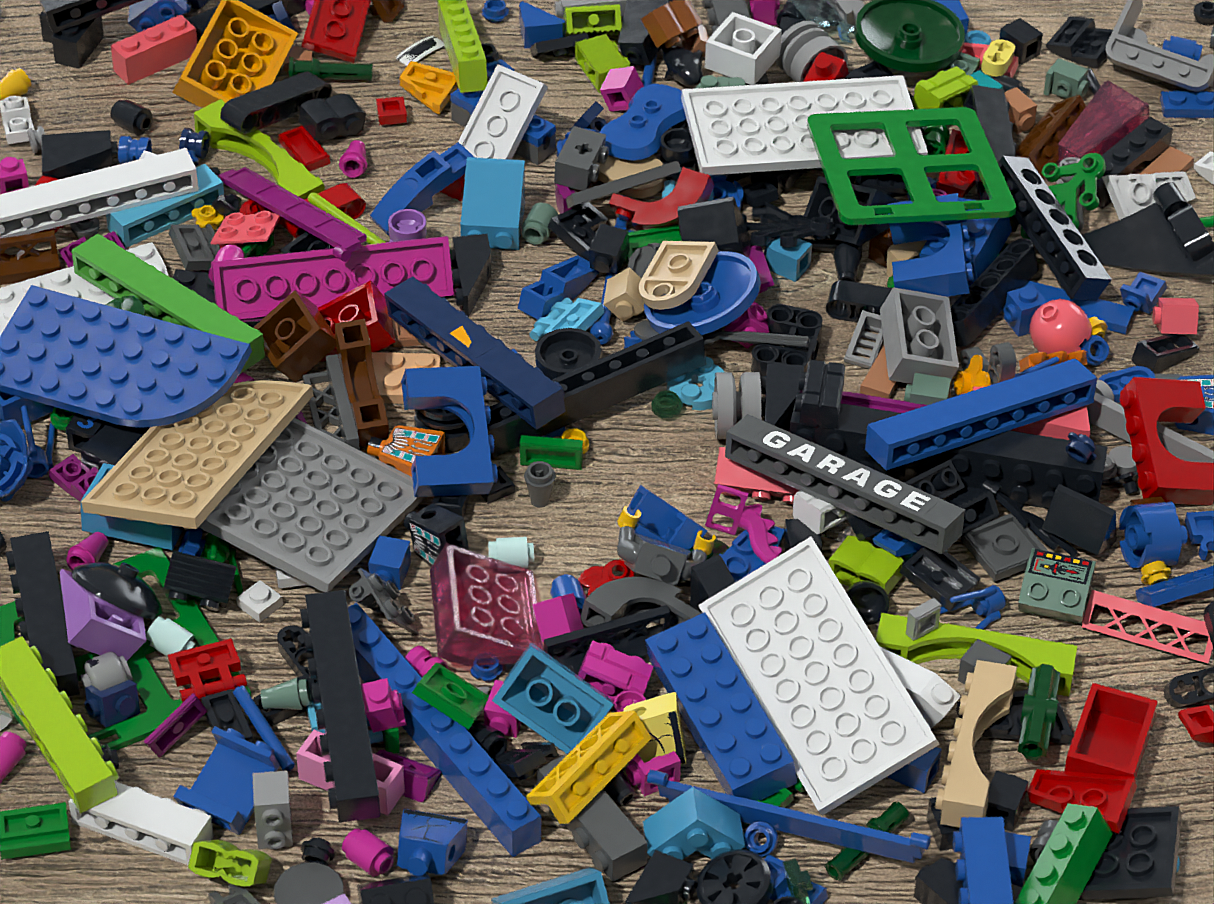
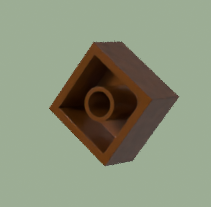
[253,290,336,383]

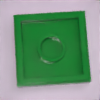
[412,663,489,730]

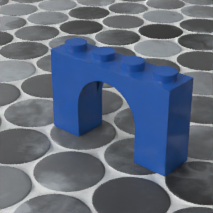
[888,193,974,297]
[401,366,498,497]

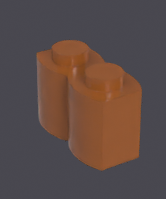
[641,0,703,49]

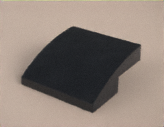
[1046,16,1114,68]

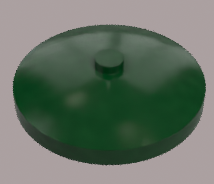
[854,0,965,72]

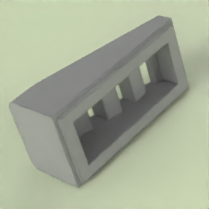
[844,310,884,369]

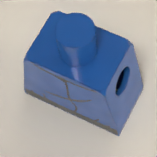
[397,809,468,876]

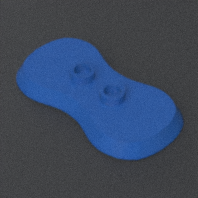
[599,84,686,161]

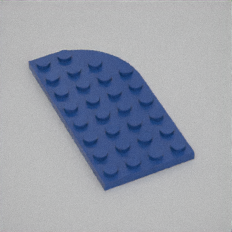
[0,285,252,427]

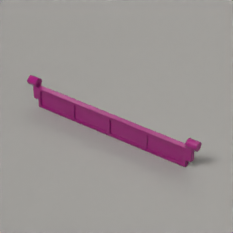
[217,167,367,262]

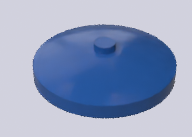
[644,251,761,335]

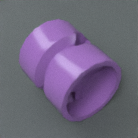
[388,209,427,242]

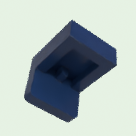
[84,679,141,727]

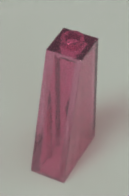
[1058,80,1149,163]

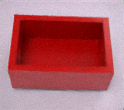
[1064,683,1158,779]

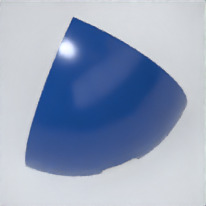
[618,485,708,550]

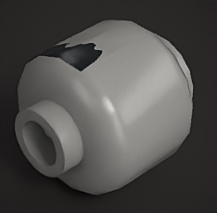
[80,652,133,691]

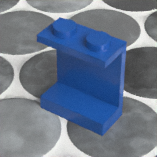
[173,726,280,835]

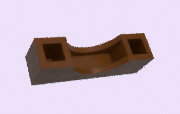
[335,319,389,447]

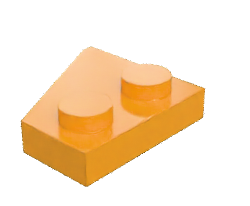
[399,61,458,114]

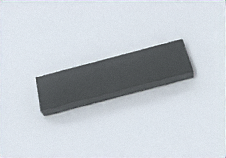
[565,161,682,209]

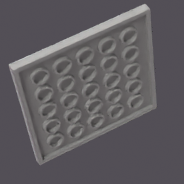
[199,418,426,592]

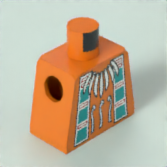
[367,425,445,477]

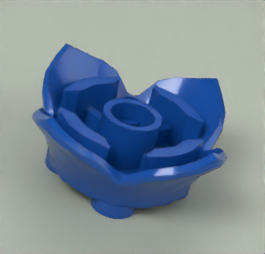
[0,419,33,502]

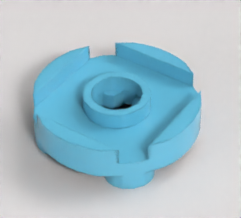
[667,356,724,411]

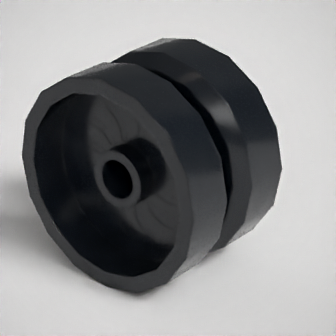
[535,328,602,380]

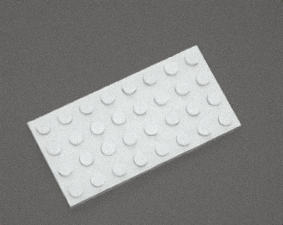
[681,76,928,175]
[698,537,940,816]

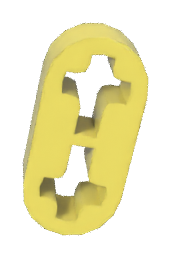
[981,39,1015,77]

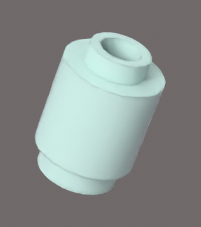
[488,537,534,570]
[146,616,196,657]

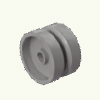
[712,372,762,439]

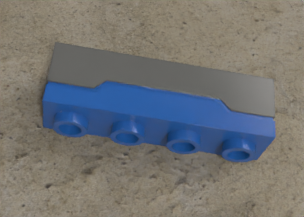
[451,88,556,165]

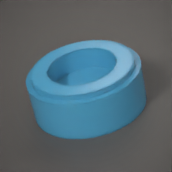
[965,30,991,45]

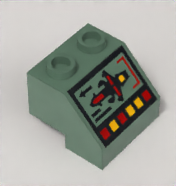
[1018,548,1096,625]

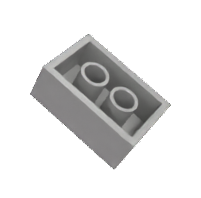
[880,287,959,384]

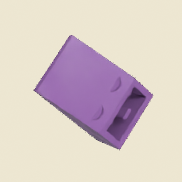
[60,569,146,662]

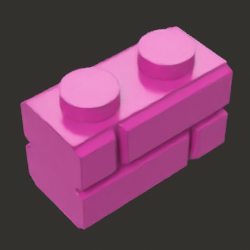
[578,641,654,702]

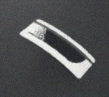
[396,36,445,66]

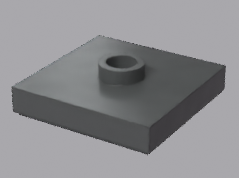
[961,513,1048,582]

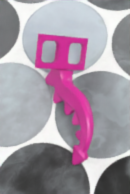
[705,484,782,564]

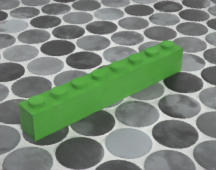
[71,234,265,374]

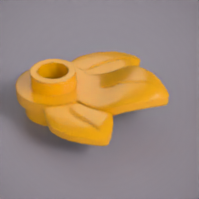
[954,355,991,395]

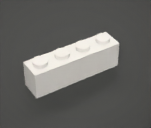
[69,781,213,865]

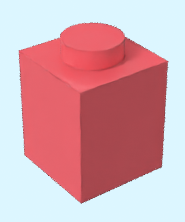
[1152,298,1199,334]

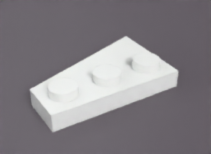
[1102,171,1196,220]

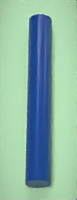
[233,686,295,771]

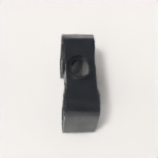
[751,304,823,376]

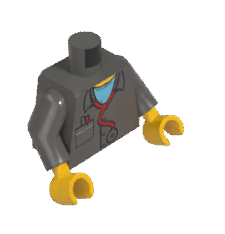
[617,506,716,586]

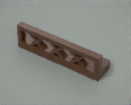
[1015,95,1093,178]
[0,230,61,285]

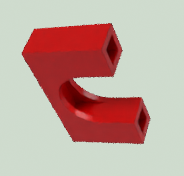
[1120,377,1214,506]

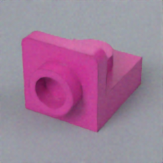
[626,751,681,797]

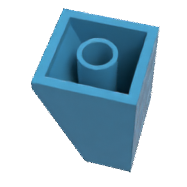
[460,157,525,250]

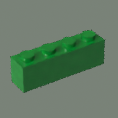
[1014,803,1113,904]

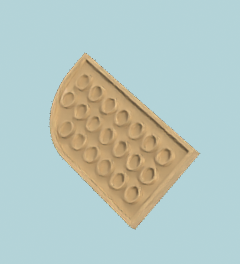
[81,380,314,529]

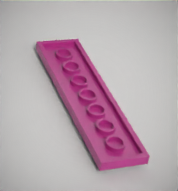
[211,236,454,319]

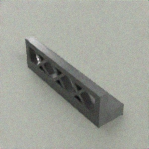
[303,354,360,450]

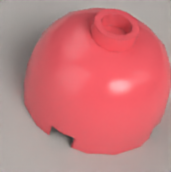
[1029,299,1092,354]

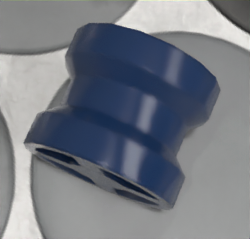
[179,128,210,159]

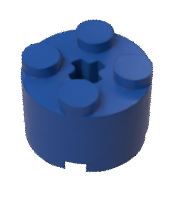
[1119,502,1188,569]

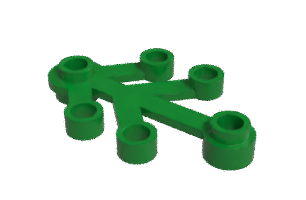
[1020,153,1106,245]

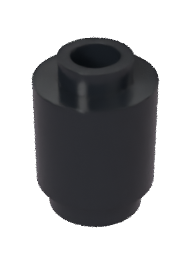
[110,100,152,135]

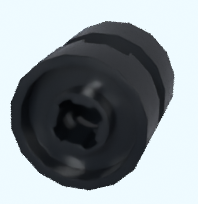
[660,128,697,182]

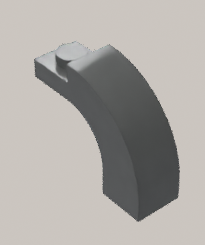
[581,577,701,628]

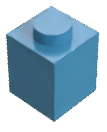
[764,235,812,282]

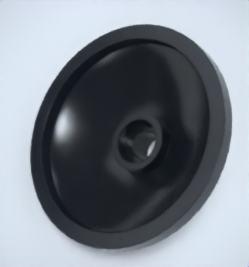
[71,562,163,619]

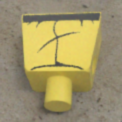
[624,692,686,765]

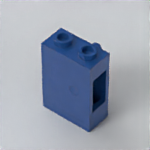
[128,0,191,32]

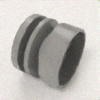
[775,21,848,82]

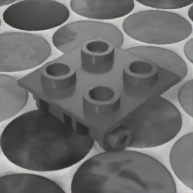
[349,568,419,635]

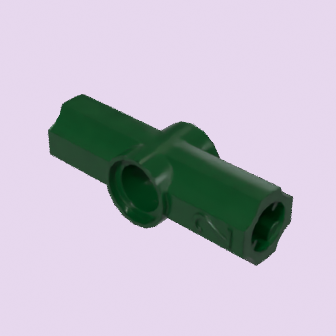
[1018,664,1061,760]

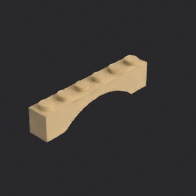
[936,660,1017,827]

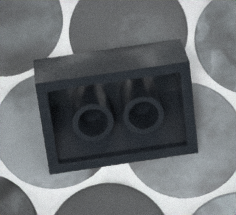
[804,176,899,246]

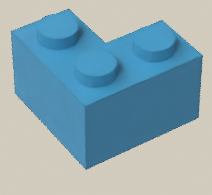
[643,787,745,860]

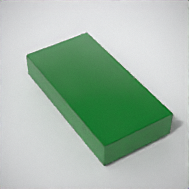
[520,435,583,470]

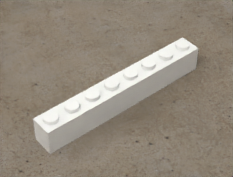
[0,148,199,238]

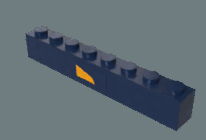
[384,276,566,430]

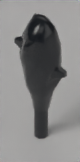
[661,44,704,87]

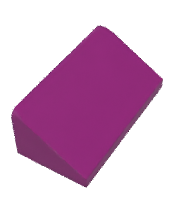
[144,693,208,758]
[375,749,441,802]

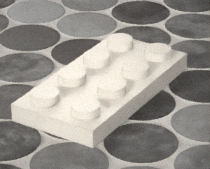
[458,64,548,160]

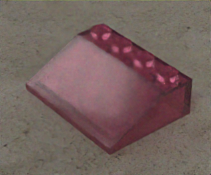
[429,543,543,666]

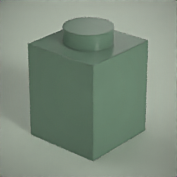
[904,373,951,405]

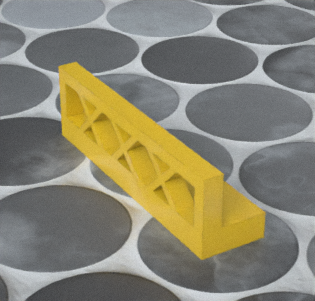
[526,711,652,824]

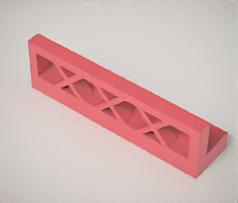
[1081,590,1213,664]

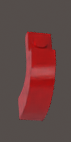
[609,167,714,231]

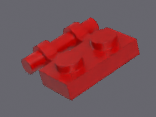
[167,638,247,703]

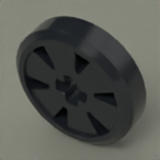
[696,849,774,904]

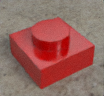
[376,96,407,125]

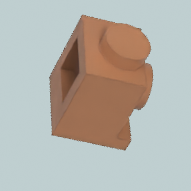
[1005,87,1037,134]

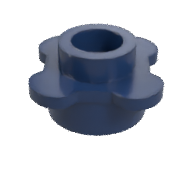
[1065,432,1097,463]

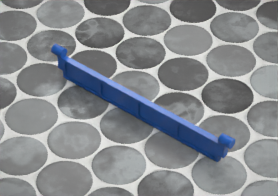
[647,770,931,863]

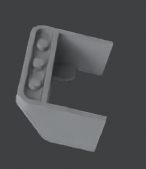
[1106,0,1214,92]

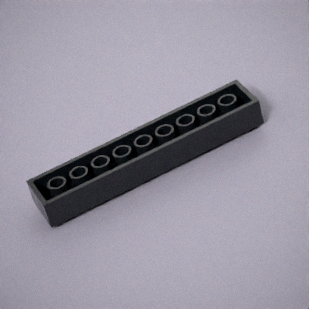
[789,403,1108,509]

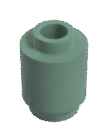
[522,203,558,245]

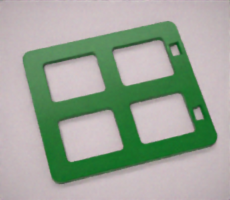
[807,107,1016,225]

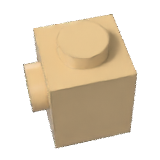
[603,267,644,322]

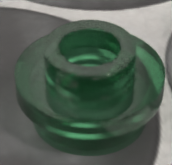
[651,391,682,419]

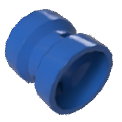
[118,136,152,164]

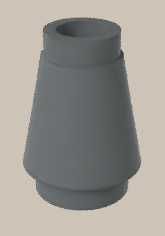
[524,461,556,508]

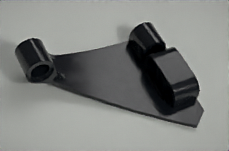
[1081,182,1214,277]

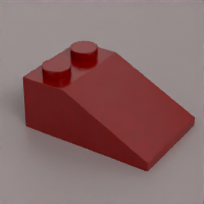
[318,280,396,362]

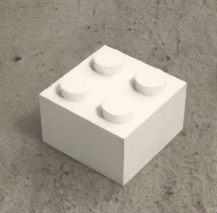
[705,12,782,85]

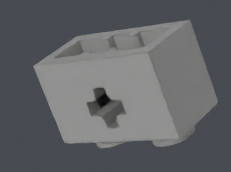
[253,771,293,849]

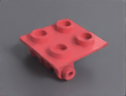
[211,211,281,249]

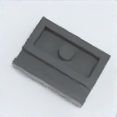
[169,224,220,271]

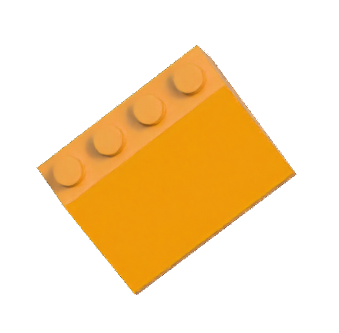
[172,0,298,108]

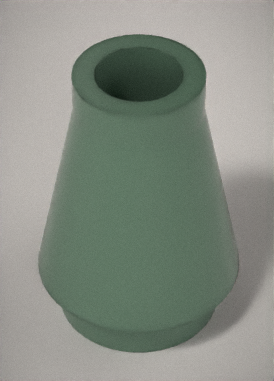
[260,677,312,710]

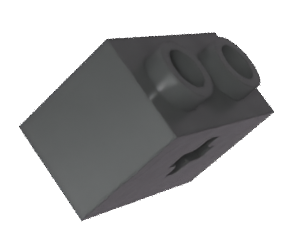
[554,126,609,191]

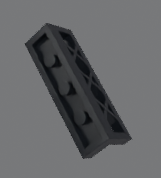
[544,605,671,675]

